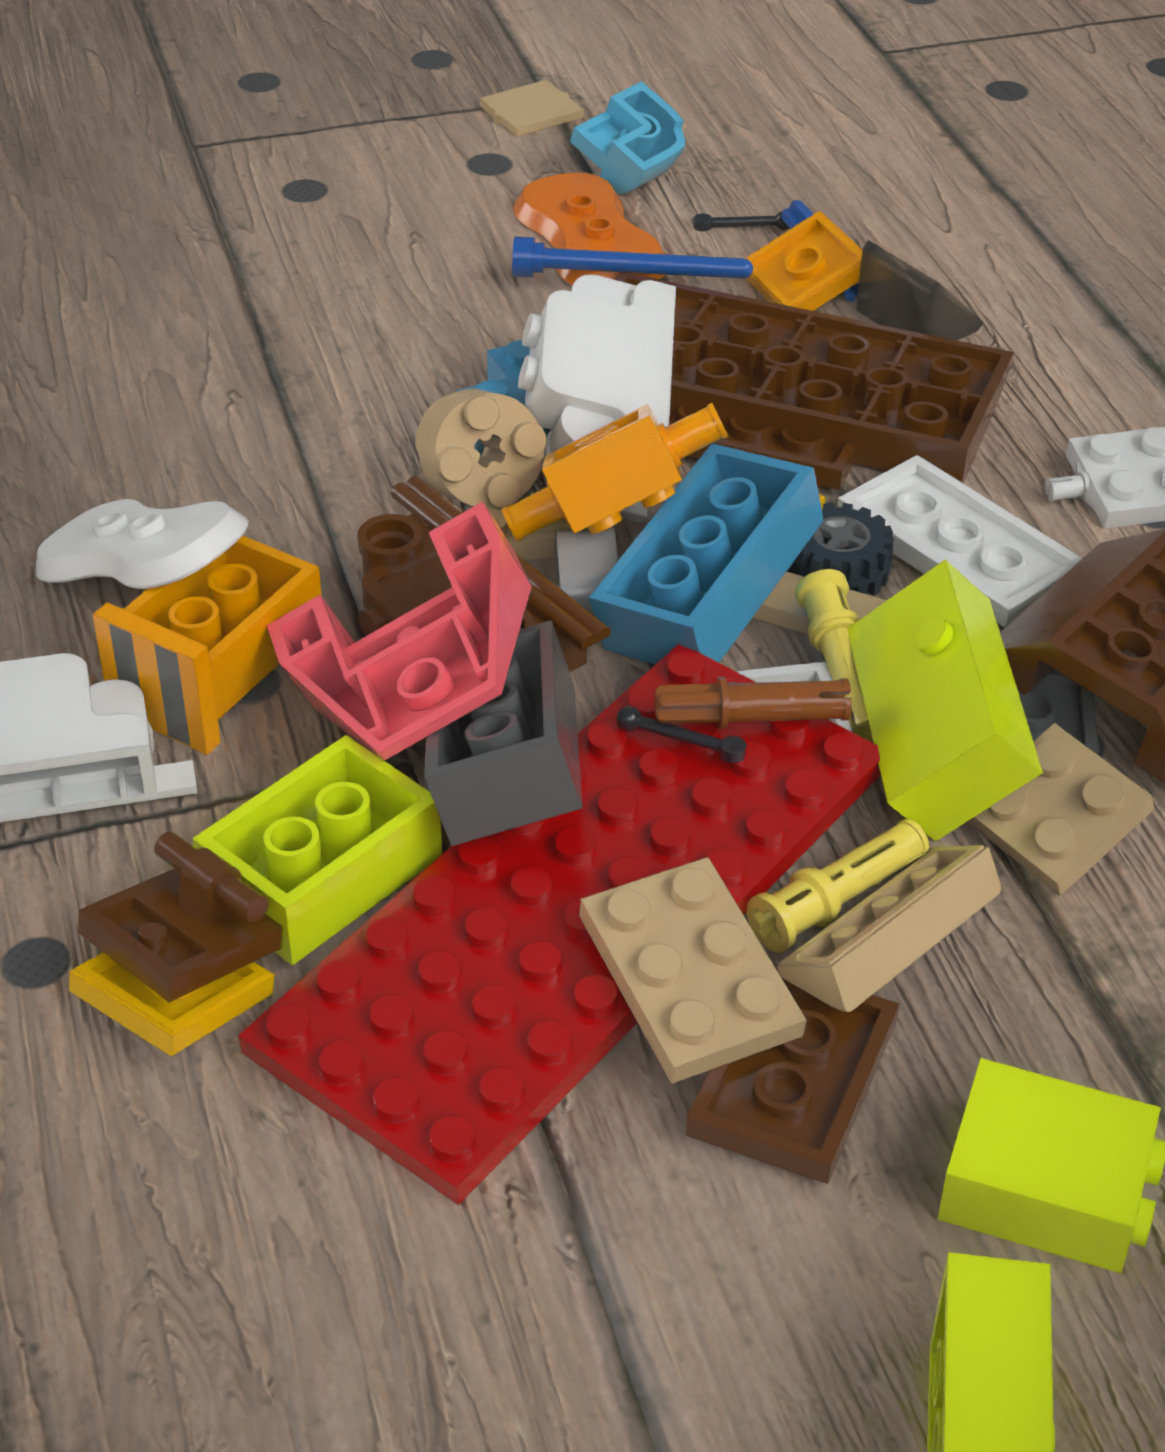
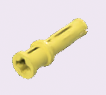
[794,569,873,742]
[746,818,929,953]

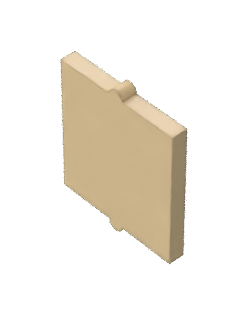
[480,80,584,137]

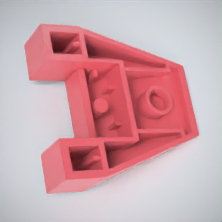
[267,501,531,761]

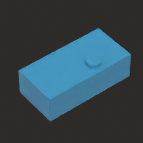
[589,443,824,664]

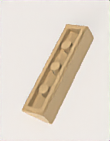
[777,845,1001,1012]

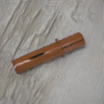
[654,677,852,729]

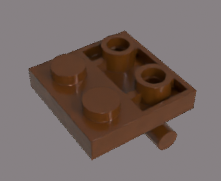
[78,832,282,1002]

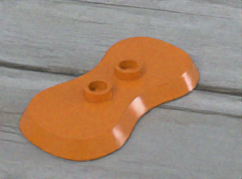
[513,173,666,286]

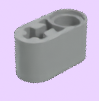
[555,528,618,615]

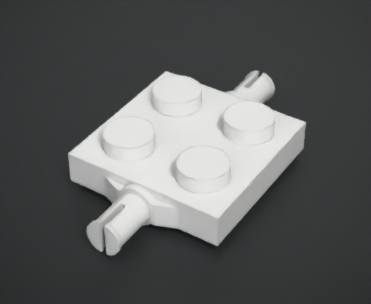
[1044,427,1165,529]

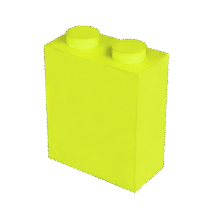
[937,1058,1165,1273]

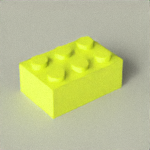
[192,735,442,966]

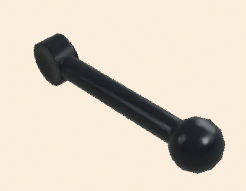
[693,211,789,232]
[616,706,747,763]

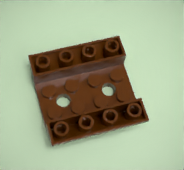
[1000,529,1165,784]

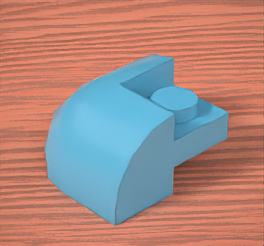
[570,81,686,194]

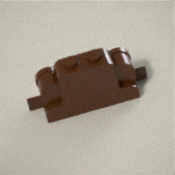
[357,476,611,672]

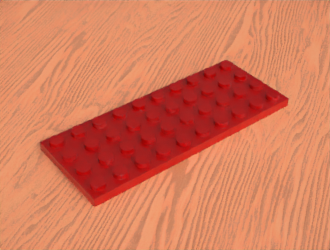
[238,644,881,1205]

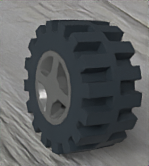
[787,503,894,596]

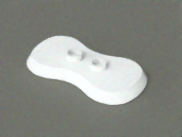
[35,499,249,589]

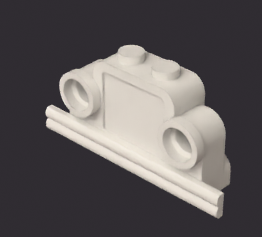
[518,275,676,523]
[0,653,197,822]

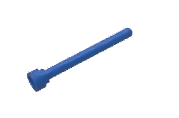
[512,236,753,279]

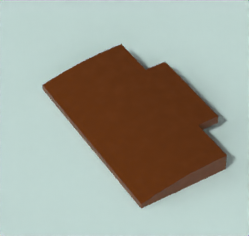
[614,272,1014,490]

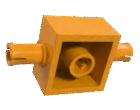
[502,403,729,542]

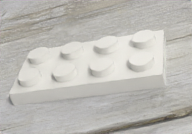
[837,455,1082,628]

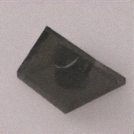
[856,240,984,340]

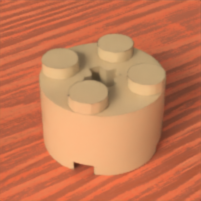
[415,388,547,508]

